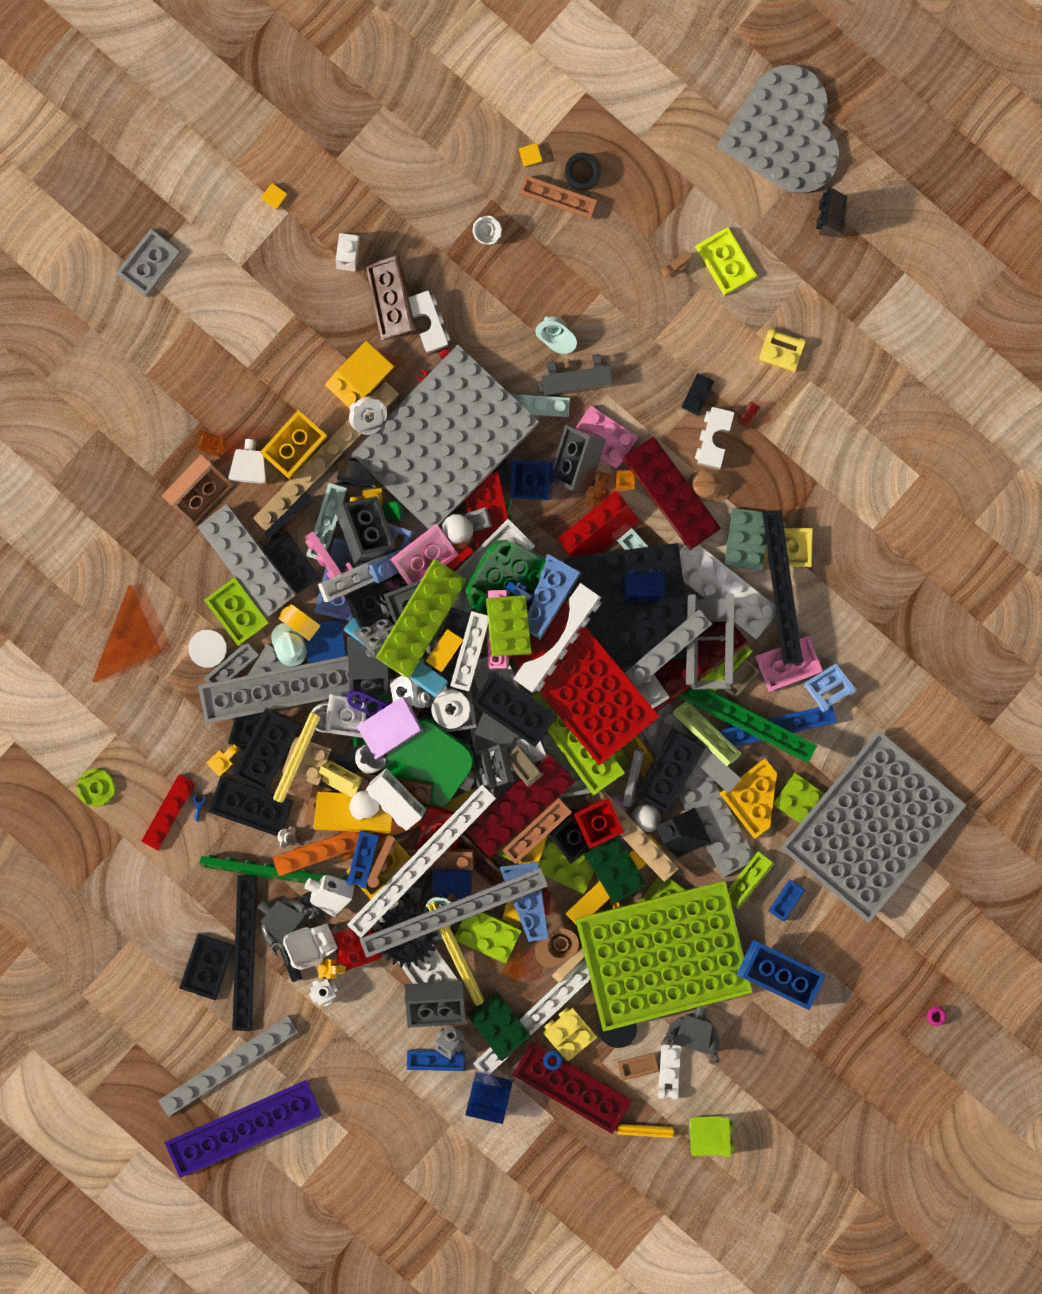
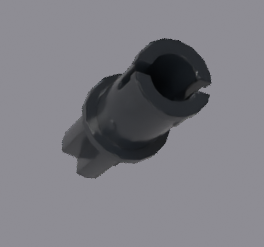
[279,946,302,982]

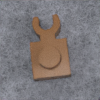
[661,251,692,278]

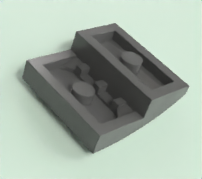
[473,744,514,790]

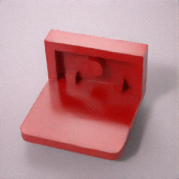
[332,927,382,971]

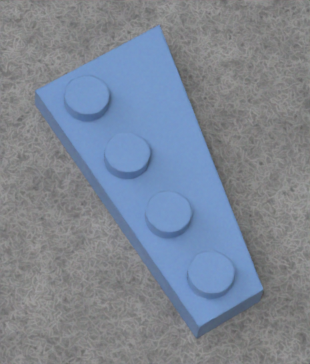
[314,538,353,622]
[528,554,581,640]
[499,862,548,942]

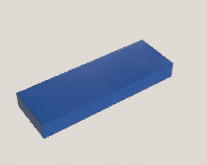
[407,1050,465,1071]

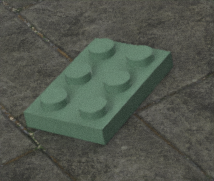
[724,508,766,571]

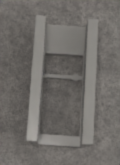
[686,594,734,689]

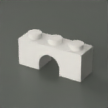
[409,291,450,354]
[695,407,734,470]

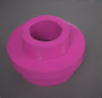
[927,1007,946,1026]

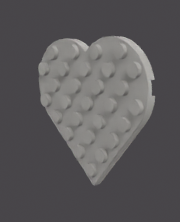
[716,65,839,194]

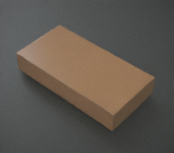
[617,1052,659,1081]

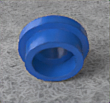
[543,1050,563,1070]

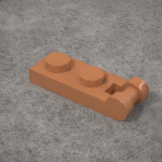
[367,835,397,888]

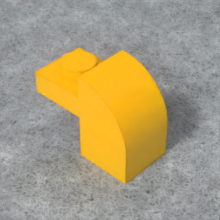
[278,603,321,641]

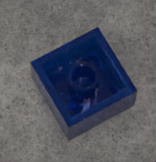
[510,460,554,500]
[623,569,665,601]
[433,870,472,898]
[465,1071,513,1124]

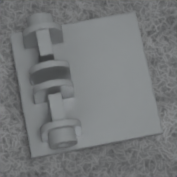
[353,618,394,658]

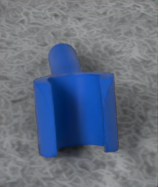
[193,794,205,822]

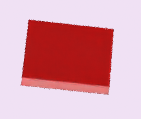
[574,797,624,849]

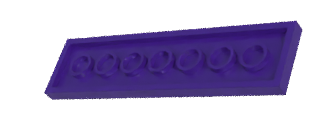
[164,1079,322,1178]

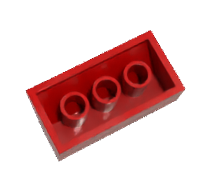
[557,490,640,557]

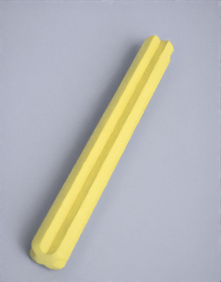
[273,712,320,802]

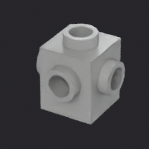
[435,1024,465,1060]

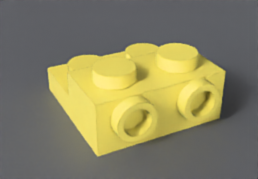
[543,1007,597,1062]

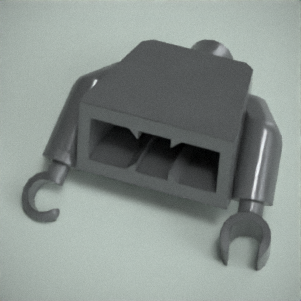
[257,898,315,957]
[661,1007,719,1065]

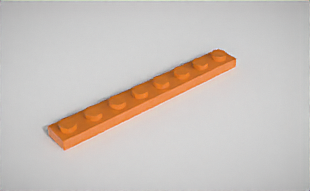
[272,817,424,876]

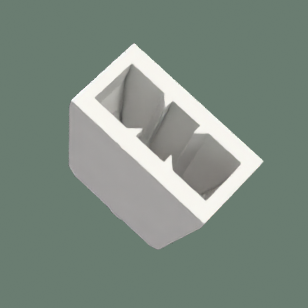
[336,233,360,272]
[229,439,267,484]
[305,875,355,917]

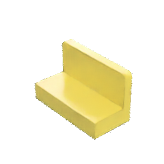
[319,761,362,797]

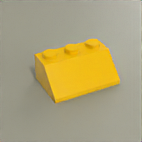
[260,410,328,480]

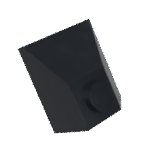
[337,457,377,489]
[656,807,711,858]
[549,808,589,864]

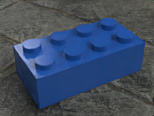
[736,940,826,1010]

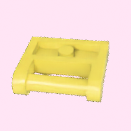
[759,327,806,372]

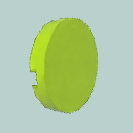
[77,769,116,807]

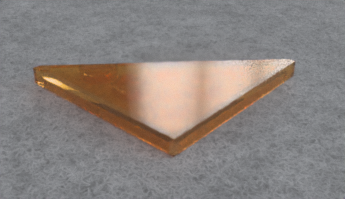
[93,585,161,683]

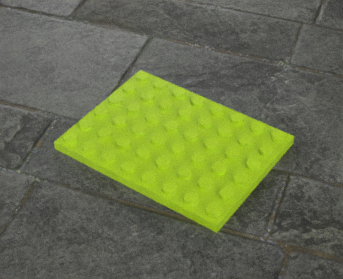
[575,880,752,1032]

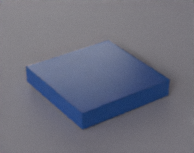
[305,620,346,663]

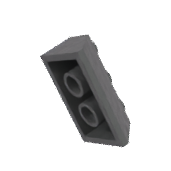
[549,424,606,493]
[336,496,396,564]
[405,981,466,1028]

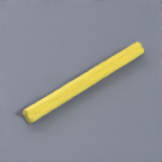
[428,901,484,1006]

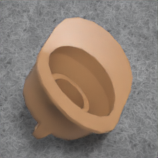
[688,470,733,501]
[535,929,579,968]

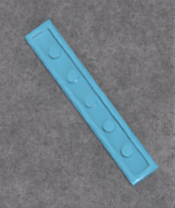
[344,618,448,697]

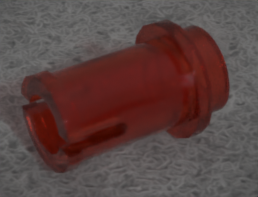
[738,401,760,427]

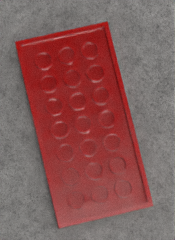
[510,601,660,766]

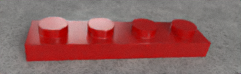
[141,774,196,851]

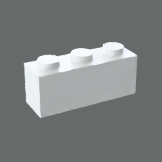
[366,768,426,830]

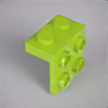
[689,1116,734,1157]

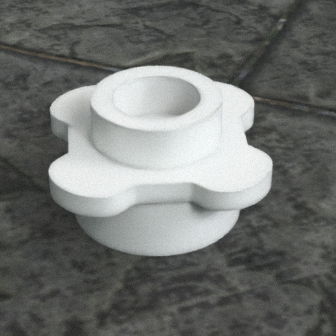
[278,827,297,848]

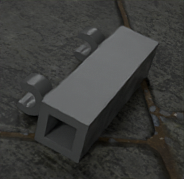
[538,354,613,397]

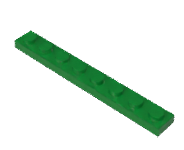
[678,687,817,764]
[200,854,348,884]

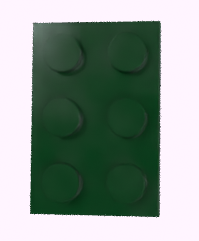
[584,836,647,904]
[467,991,532,1061]

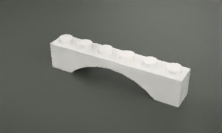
[513,583,601,693]

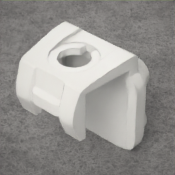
[389,676,434,709]
[283,924,337,970]

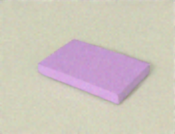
[357,696,423,760]

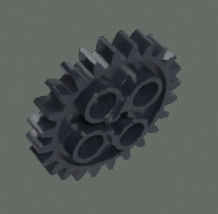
[376,905,439,968]

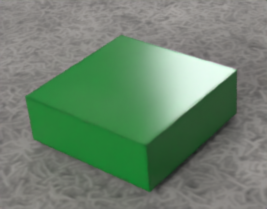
[382,501,404,521]

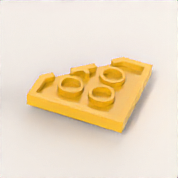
[719,758,777,839]

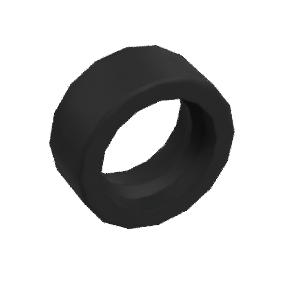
[564,152,601,191]

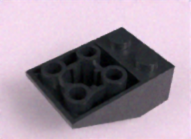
[816,187,848,238]

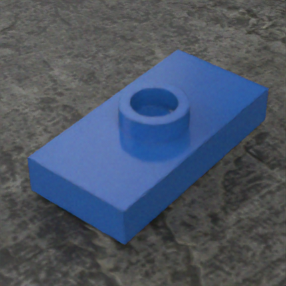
[768,879,805,922]

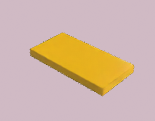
[313,792,393,834]

